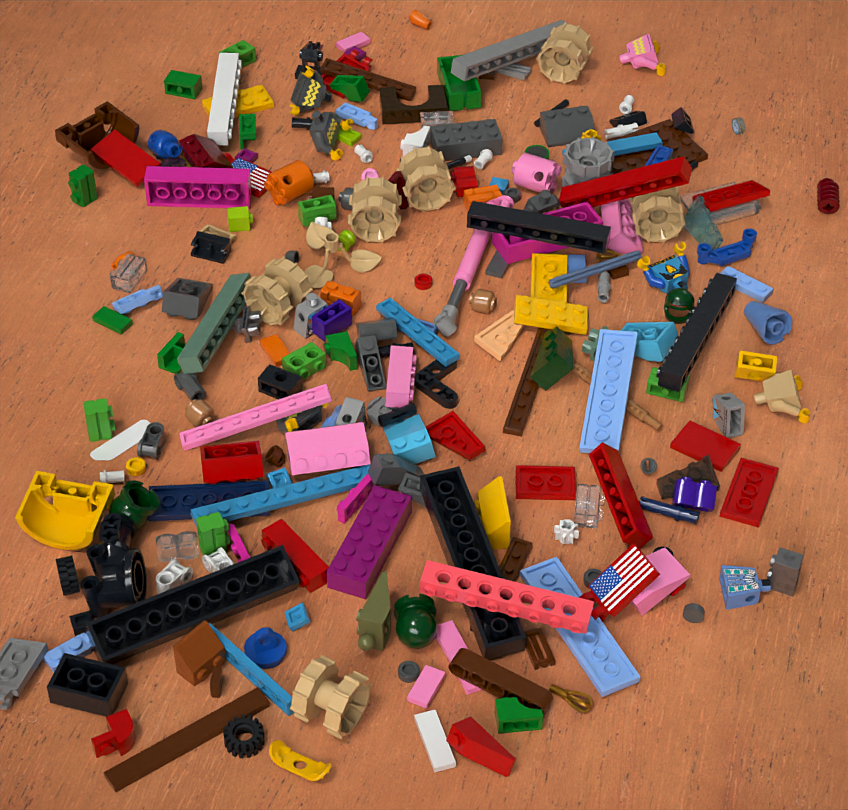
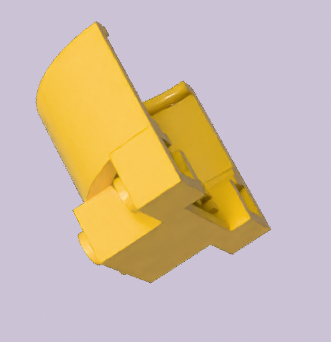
[15,471,116,550]

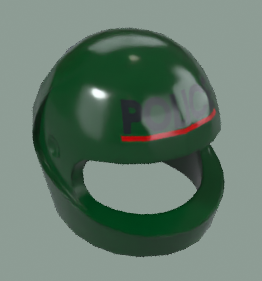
[664,288,694,324]

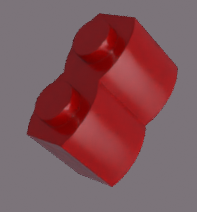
[450,166,478,197]

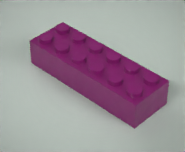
[327,485,412,599]

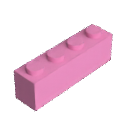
[385,345,416,408]

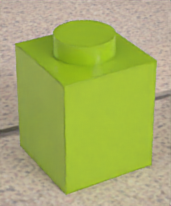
[227,206,253,232]

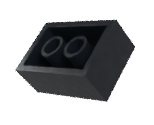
[47,653,128,717]

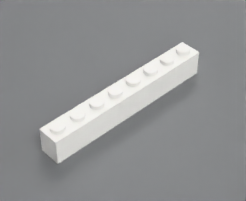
[207,53,242,146]

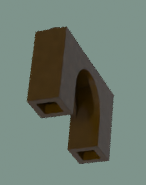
[379,85,448,125]

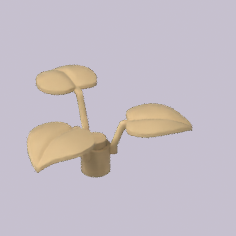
[304,221,382,289]

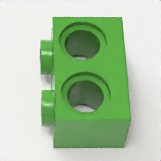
[219,40,256,68]
[282,342,326,380]

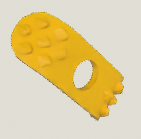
[269,740,332,781]

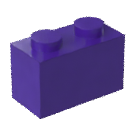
[312,299,352,342]

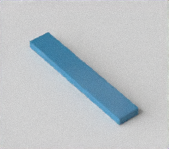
[562,132,663,156]
[376,298,460,367]
[209,623,294,716]

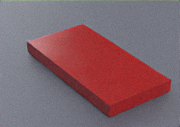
[90,130,162,187]
[692,180,770,212]
[719,458,779,528]

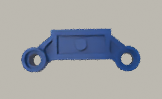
[697,228,757,266]

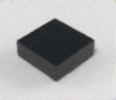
[69,610,93,636]

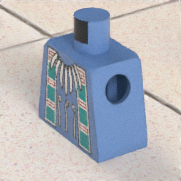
[719,565,771,610]

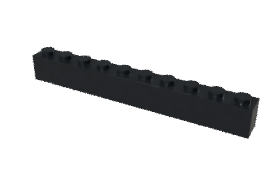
[656,273,737,392]

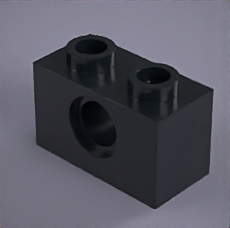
[258,364,303,399]

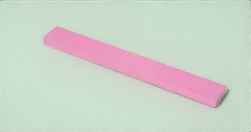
[179,384,332,451]

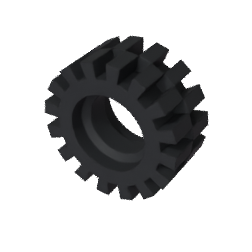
[56,555,80,596]
[223,715,265,759]

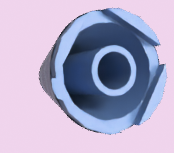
[744,301,793,344]

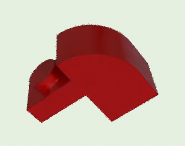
[91,709,135,758]

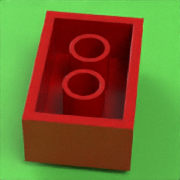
[200,441,264,484]

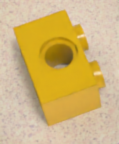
[734,351,777,382]

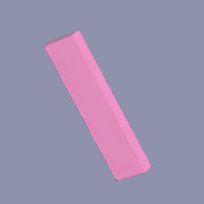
[436,620,482,695]

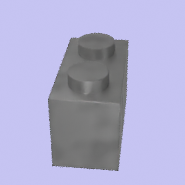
[767,547,804,597]

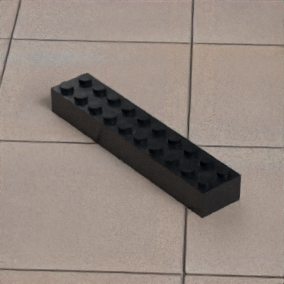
[420,466,527,660]
[85,545,300,664]

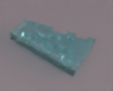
[683,195,723,250]

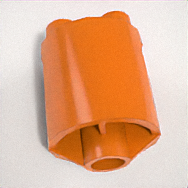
[264,160,314,206]

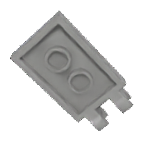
[0,638,49,710]

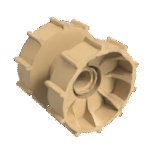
[536,22,594,85]
[396,146,456,213]
[348,176,402,243]
[629,186,686,243]
[241,256,313,327]
[290,655,372,739]

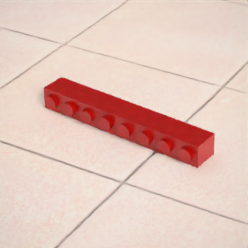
[559,156,692,208]

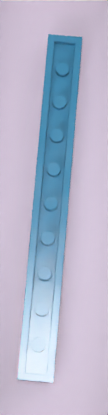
[191,464,374,527]

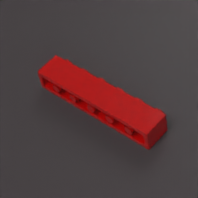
[589,442,653,549]

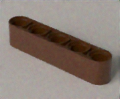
[448,648,553,715]

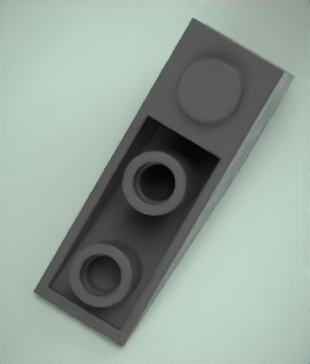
[355,335,387,392]

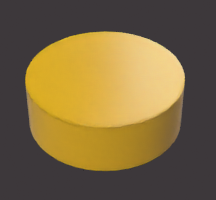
[126,457,146,476]

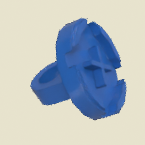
[244,627,287,669]

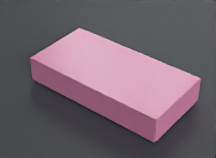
[336,32,371,53]
[407,665,445,709]

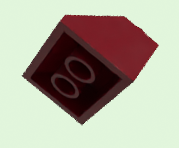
[179,134,233,168]

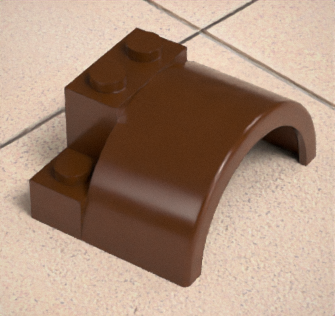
[55,101,139,169]

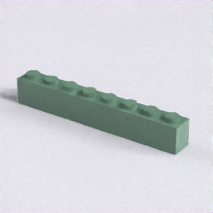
[177,273,251,374]

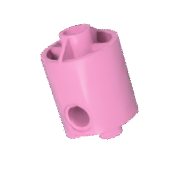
[512,152,562,193]

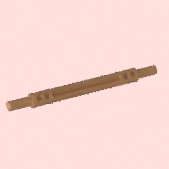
[572,362,663,431]

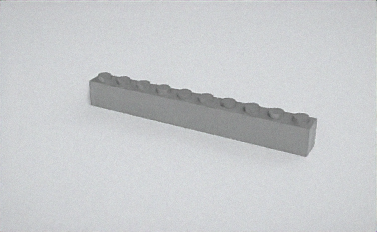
[451,20,568,81]

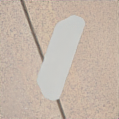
[90,420,150,461]

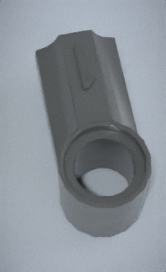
[174,371,206,401]

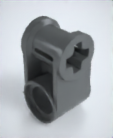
[137,422,166,460]

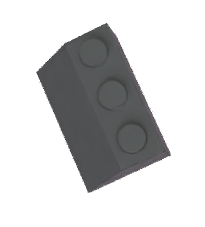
[539,106,595,147]

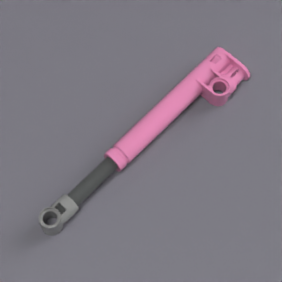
[433,195,514,337]

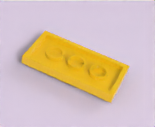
[202,85,274,117]
[530,253,568,303]
[514,295,587,335]

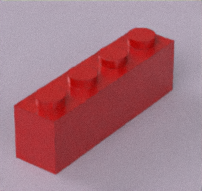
[261,519,329,593]

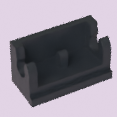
[191,231,231,264]

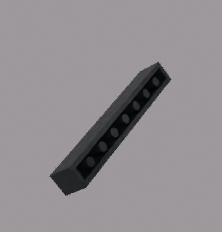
[467,201,611,254]

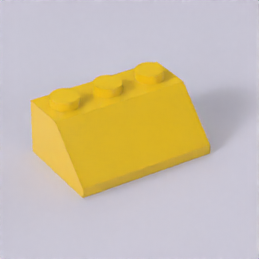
[474,476,511,550]

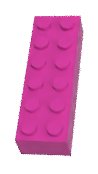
[144,166,252,209]
[492,202,604,264]

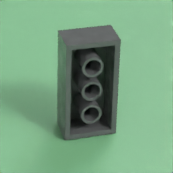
[430,119,503,162]

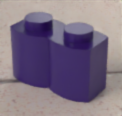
[672,477,717,512]

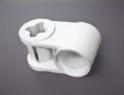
[202,547,234,573]
[156,559,193,594]

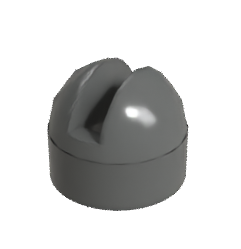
[285,250,299,263]
[640,458,657,474]

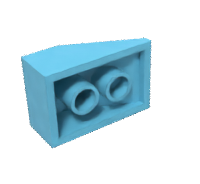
[620,322,679,362]
[383,414,436,464]

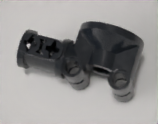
[80,513,147,618]

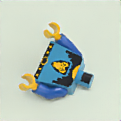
[637,241,690,294]

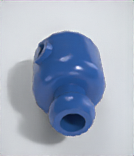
[148,130,181,160]

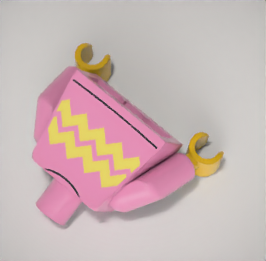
[619,34,666,76]

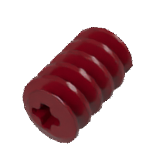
[817,178,840,214]

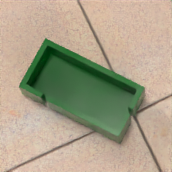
[437,55,481,111]

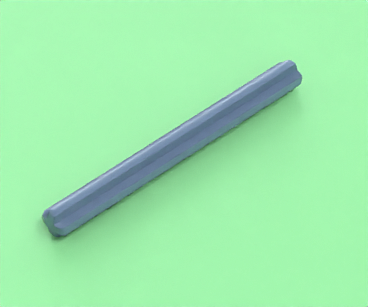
[549,250,642,288]

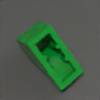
[330,75,370,102]
[323,331,357,371]
[494,697,543,734]

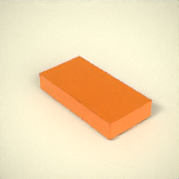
[260,334,290,367]

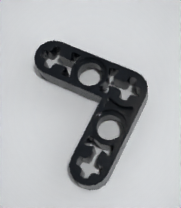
[414,359,458,409]

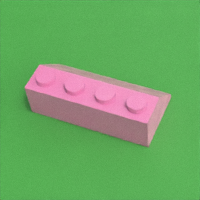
[600,199,643,254]
[285,422,370,475]

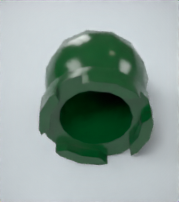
[109,480,160,531]
[394,594,438,649]

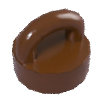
[265,445,285,467]

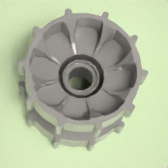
[562,137,614,187]

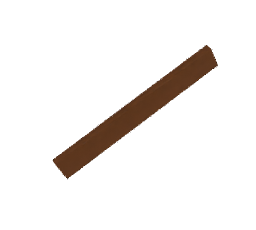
[503,327,552,437]
[104,687,270,792]

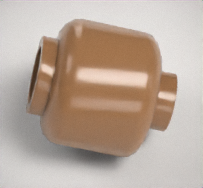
[469,289,497,314]
[185,399,214,427]

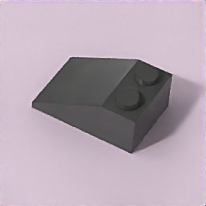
[162,278,213,320]

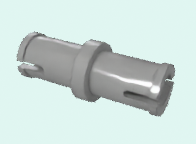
[597,272,611,303]

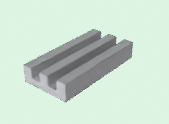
[496,63,532,81]

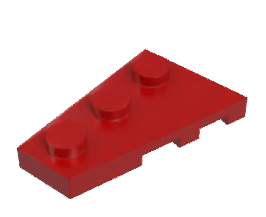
[426,411,486,460]

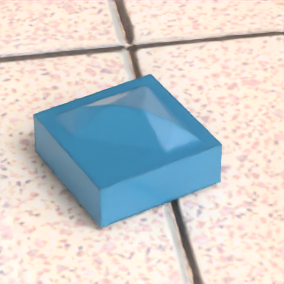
[489,177,509,195]
[266,467,292,489]
[284,602,311,632]

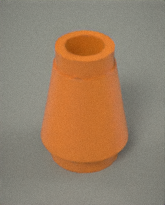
[409,9,432,30]

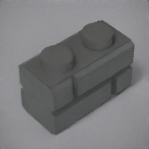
[356,318,397,341]

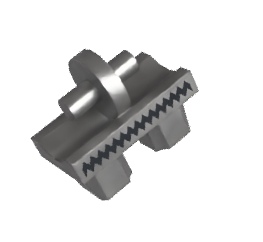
[231,306,262,343]

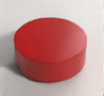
[414,273,432,290]

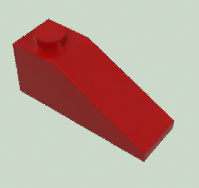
[446,717,516,777]

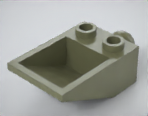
[356,571,391,652]

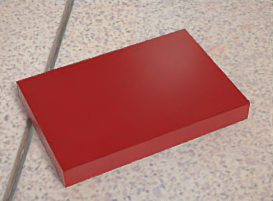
[670,420,741,472]
[515,465,576,501]

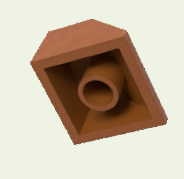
[173,620,226,686]

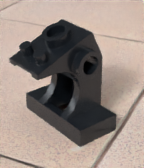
[295,41,323,79]

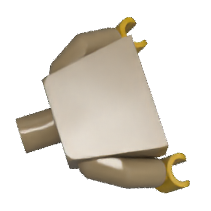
[754,370,810,424]

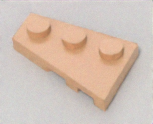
[474,310,525,362]

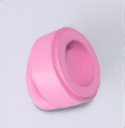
[362,168,379,180]

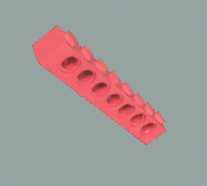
[419,560,594,634]

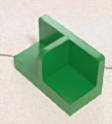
[239,114,257,150]
[157,332,185,374]

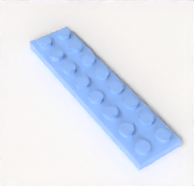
[579,329,638,453]
[520,557,640,697]

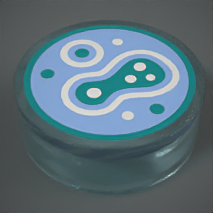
[732,117,745,135]

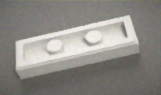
[414,710,456,773]

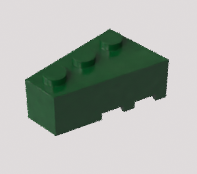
[530,326,573,391]

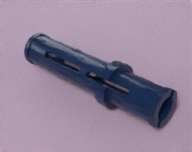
[639,496,700,525]

